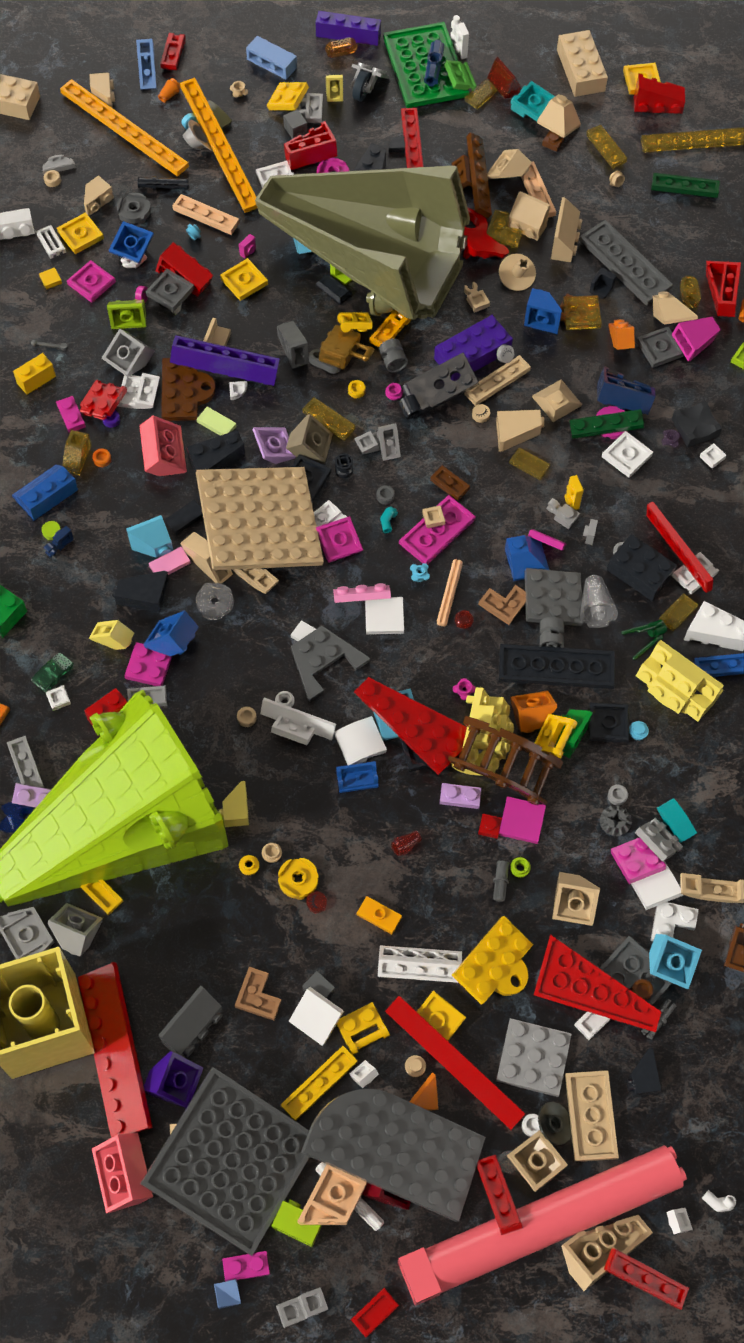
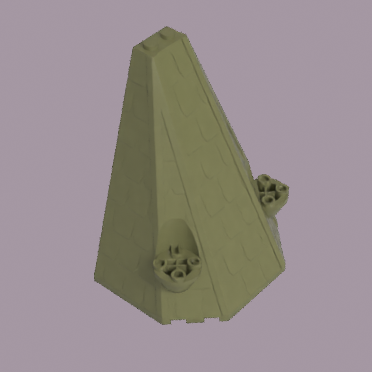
[255,165,470,319]

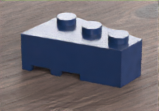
[597,367,656,415]

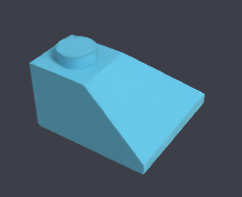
[126,515,173,558]

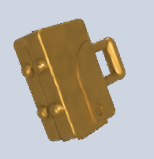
[319,325,374,369]

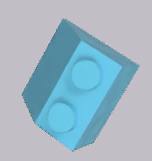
[649,934,702,989]

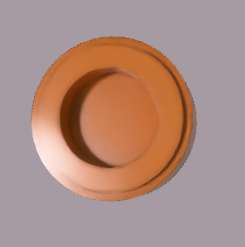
[93,449,111,467]

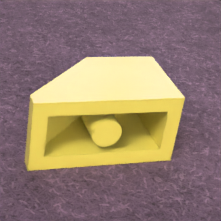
[326,75,343,102]
[89,620,134,650]
[219,781,249,827]

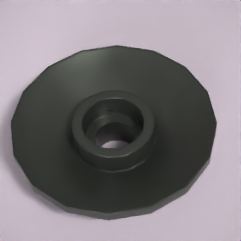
[538,1102,571,1145]

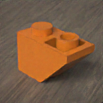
[609,319,635,350]

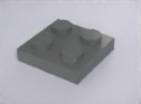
[146,269,195,312]
[636,326,684,368]

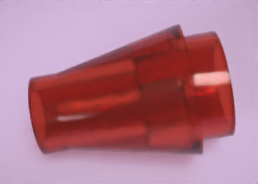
[391,830,422,856]

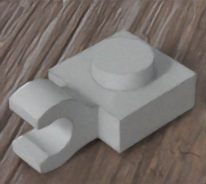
[546,498,580,529]

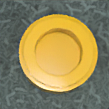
[348,380,366,398]

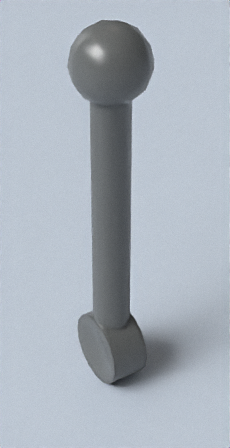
[31,339,67,351]

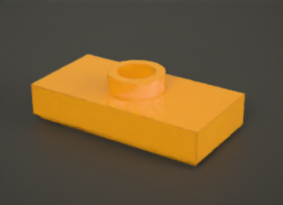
[357,896,402,934]

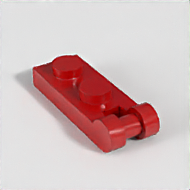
[160,32,186,70]

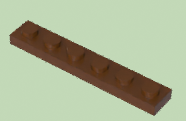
[466,132,492,218]

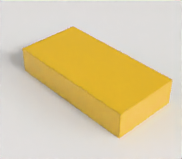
[80,880,123,915]

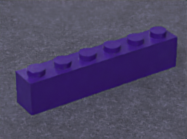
[170,335,280,386]

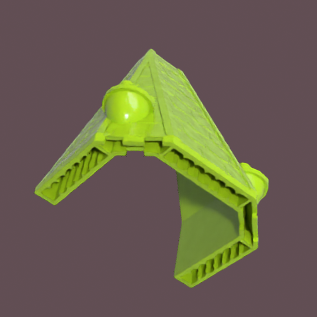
[0,689,229,906]

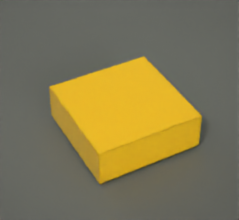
[39,267,62,290]

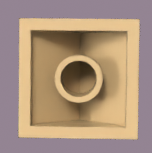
[507,1130,568,1192]

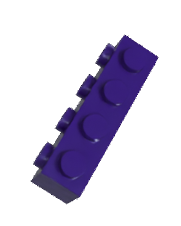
[316,11,381,46]

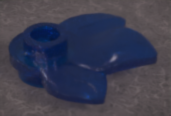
[0,802,34,834]

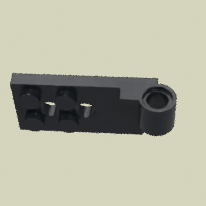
[399,352,480,419]

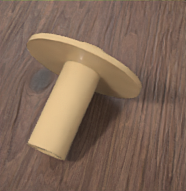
[499,254,536,291]

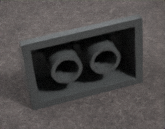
[159,986,223,1057]

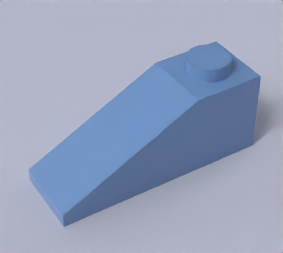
[136,39,157,90]

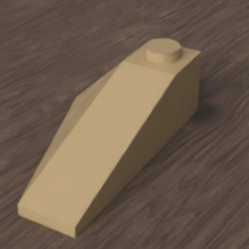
[561,1215,653,1291]

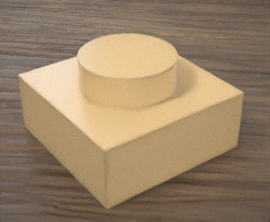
[422,506,445,528]

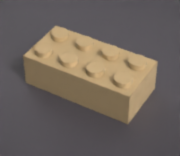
[557,30,608,97]
[0,74,40,120]

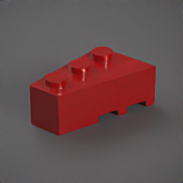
[634,73,685,114]
[284,121,337,170]
[156,242,213,296]
[706,261,741,317]

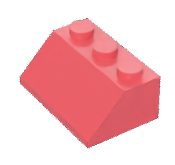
[140,415,187,476]
[92,1132,153,1213]

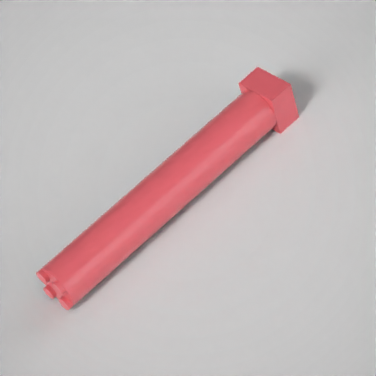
[398,1145,687,1306]

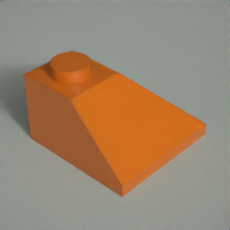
[511,691,557,733]

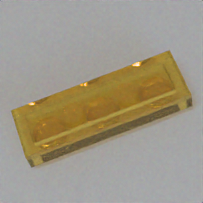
[586,125,627,169]
[302,397,355,441]

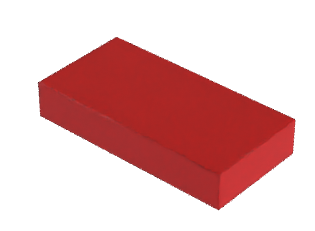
[351,1288,399,1338]

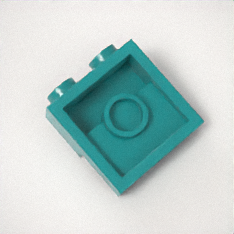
[511,81,555,121]

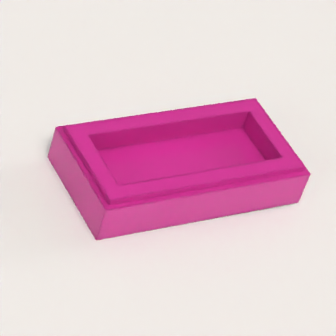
[528,529,566,550]

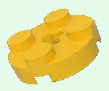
[278,858,318,900]

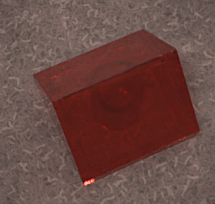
[487,57,522,99]

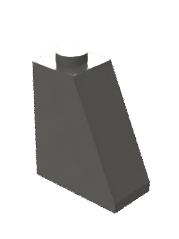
[277,321,308,369]

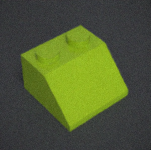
[107,299,146,329]

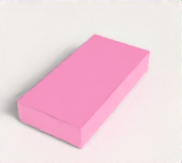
[149,547,191,575]

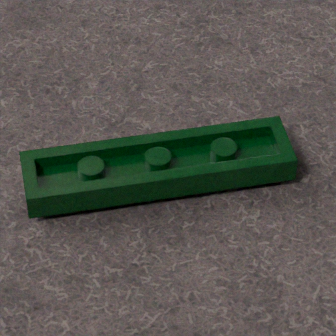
[651,173,720,198]
[570,409,644,439]

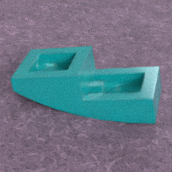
[657,798,697,843]

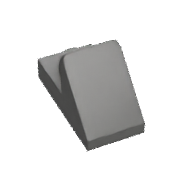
[377,423,401,461]

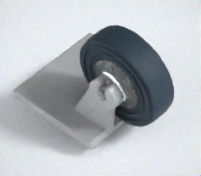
[351,62,390,101]

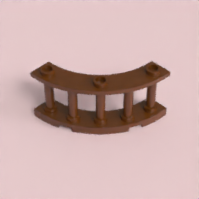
[448,716,563,806]

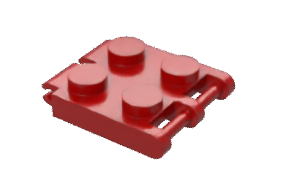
[80,380,127,420]

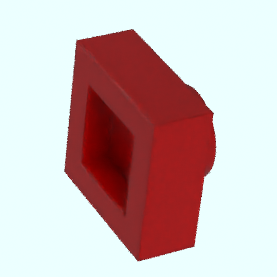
[478,814,502,839]

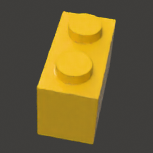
[13,353,56,395]

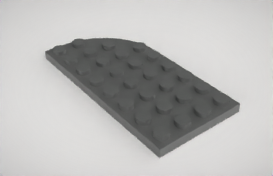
[301,1089,486,1222]

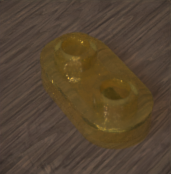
[680,276,701,308]

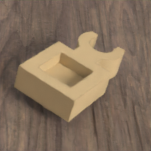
[464,282,490,313]

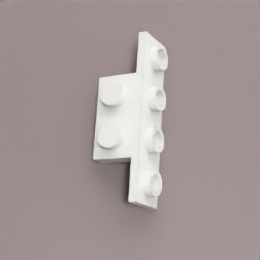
[260,698,336,745]

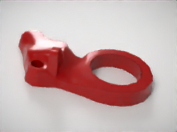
[463,207,509,259]

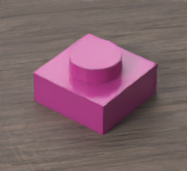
[239,234,256,258]

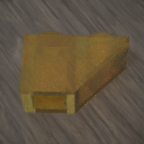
[62,430,92,475]

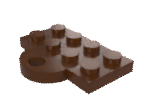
[161,358,215,421]

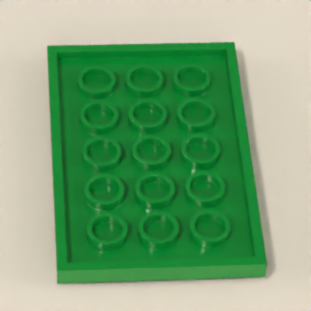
[383,22,469,108]

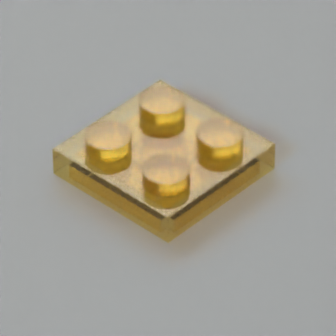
[563,295,602,330]

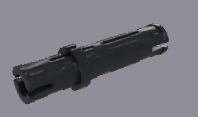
[137,176,188,190]

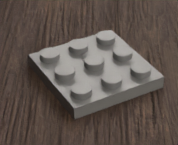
[496,1018,571,1097]

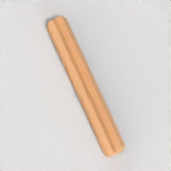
[437,559,463,627]

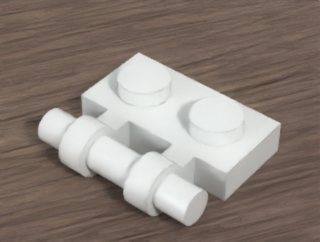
[450,15,469,59]

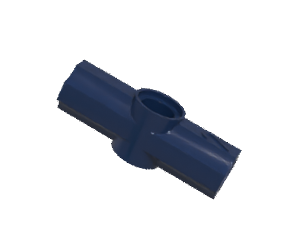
[424,40,445,87]

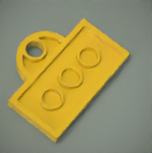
[452,916,533,1004]

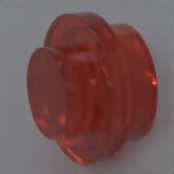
[454,610,473,629]

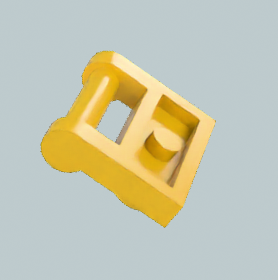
[337,312,372,332]
[535,714,578,758]
[336,1002,390,1055]

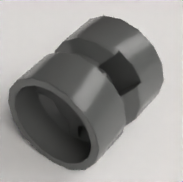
[379,339,408,372]
[540,617,564,648]

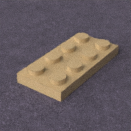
[565,1071,619,1162]

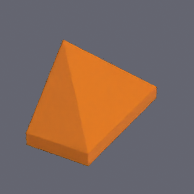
[409,1072,439,1111]

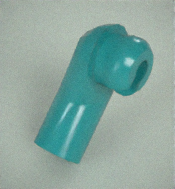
[380,507,398,533]

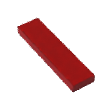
[477,1154,523,1235]
[604,1248,689,1310]

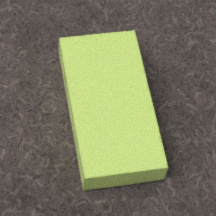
[197,407,237,436]

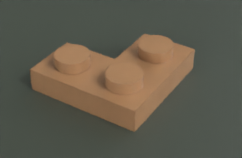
[478,585,526,625]
[235,967,281,1021]

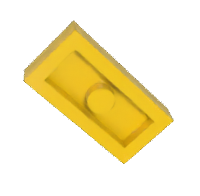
[565,475,583,510]

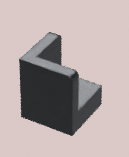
[589,268,616,299]

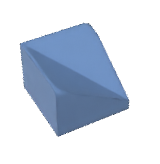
[214,1279,241,1309]

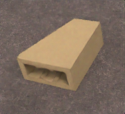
[496,410,544,451]
[180,532,233,586]

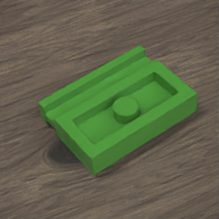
[444,60,477,91]

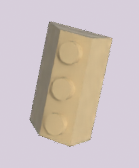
[551,197,582,262]

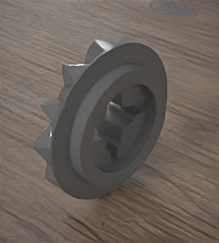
[600,805,632,836]

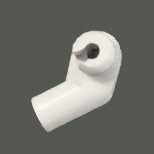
[702,1190,736,1212]

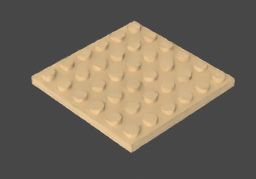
[196,467,324,570]

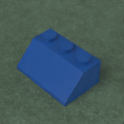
[12,465,78,520]

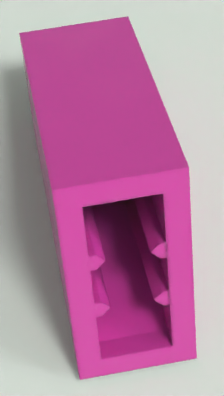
[672,317,720,361]

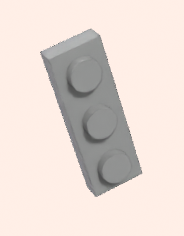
[7,736,44,788]

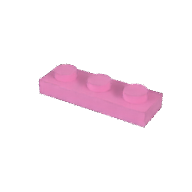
[333,583,391,603]

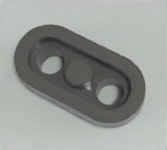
[309,349,341,373]

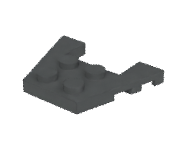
[291,626,370,702]

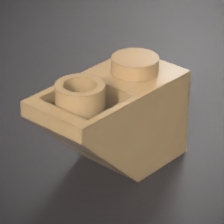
[90,73,115,108]
[84,176,114,216]

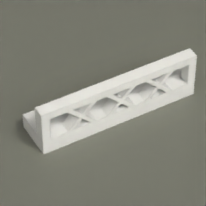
[378,945,462,983]

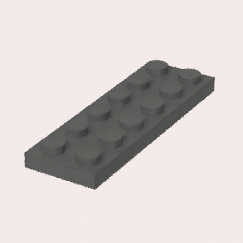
[579,220,673,306]

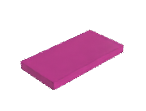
[399,495,476,565]

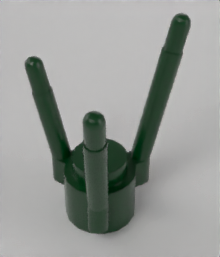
[621,619,667,660]

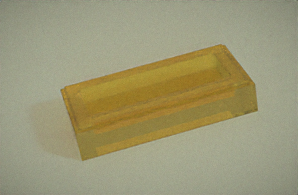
[465,79,498,109]
[509,447,550,480]
[659,593,698,632]

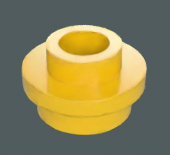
[239,855,259,875]

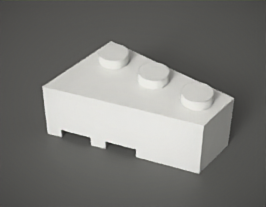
[684,601,744,651]

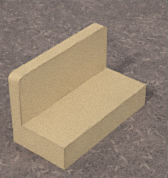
[203,318,231,346]

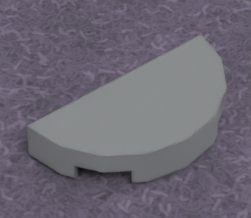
[43,155,76,175]

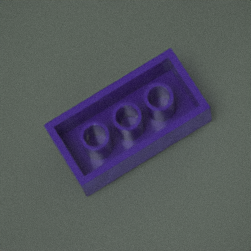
[434,315,513,381]

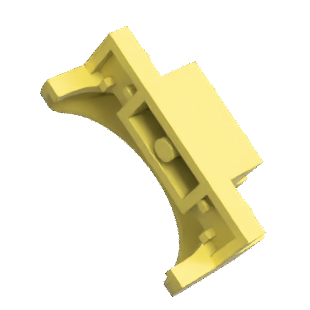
[636,640,724,721]
[452,687,514,776]

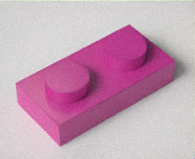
[56,396,86,433]
[222,1251,270,1282]

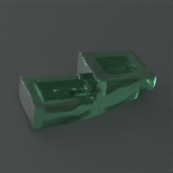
[31,652,74,692]

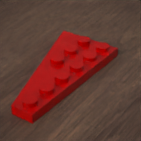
[354,677,467,775]
[534,935,662,1032]

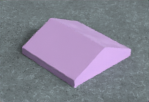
[253,427,296,464]

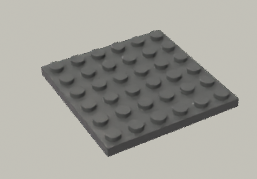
[140,1067,310,1256]

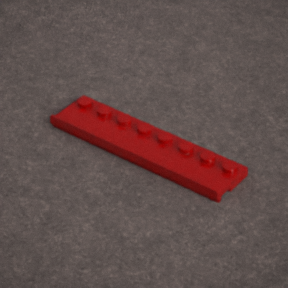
[78,962,153,1138]

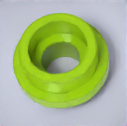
[510,857,530,878]

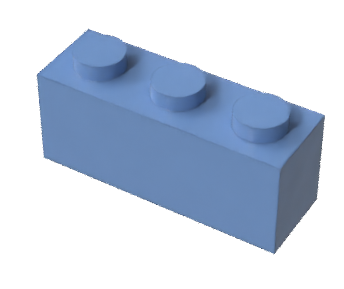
[246,36,297,80]

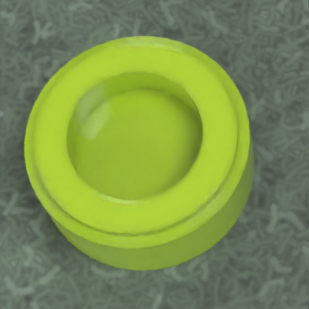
[42,521,60,540]

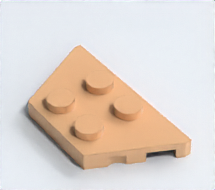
[298,1164,367,1225]

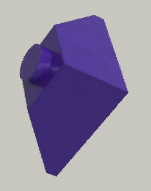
[144,1051,203,1108]

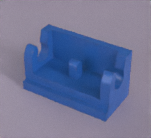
[336,761,378,793]

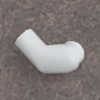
[121,254,147,268]

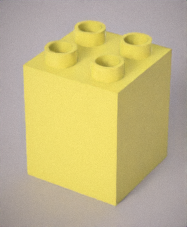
[0,947,95,1079]

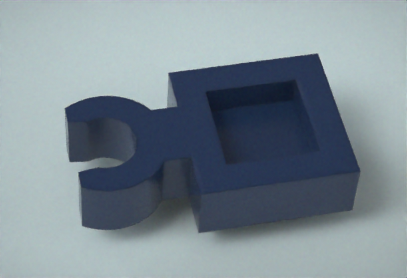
[43,526,74,558]

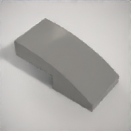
[354,431,381,454]
[276,1287,328,1328]

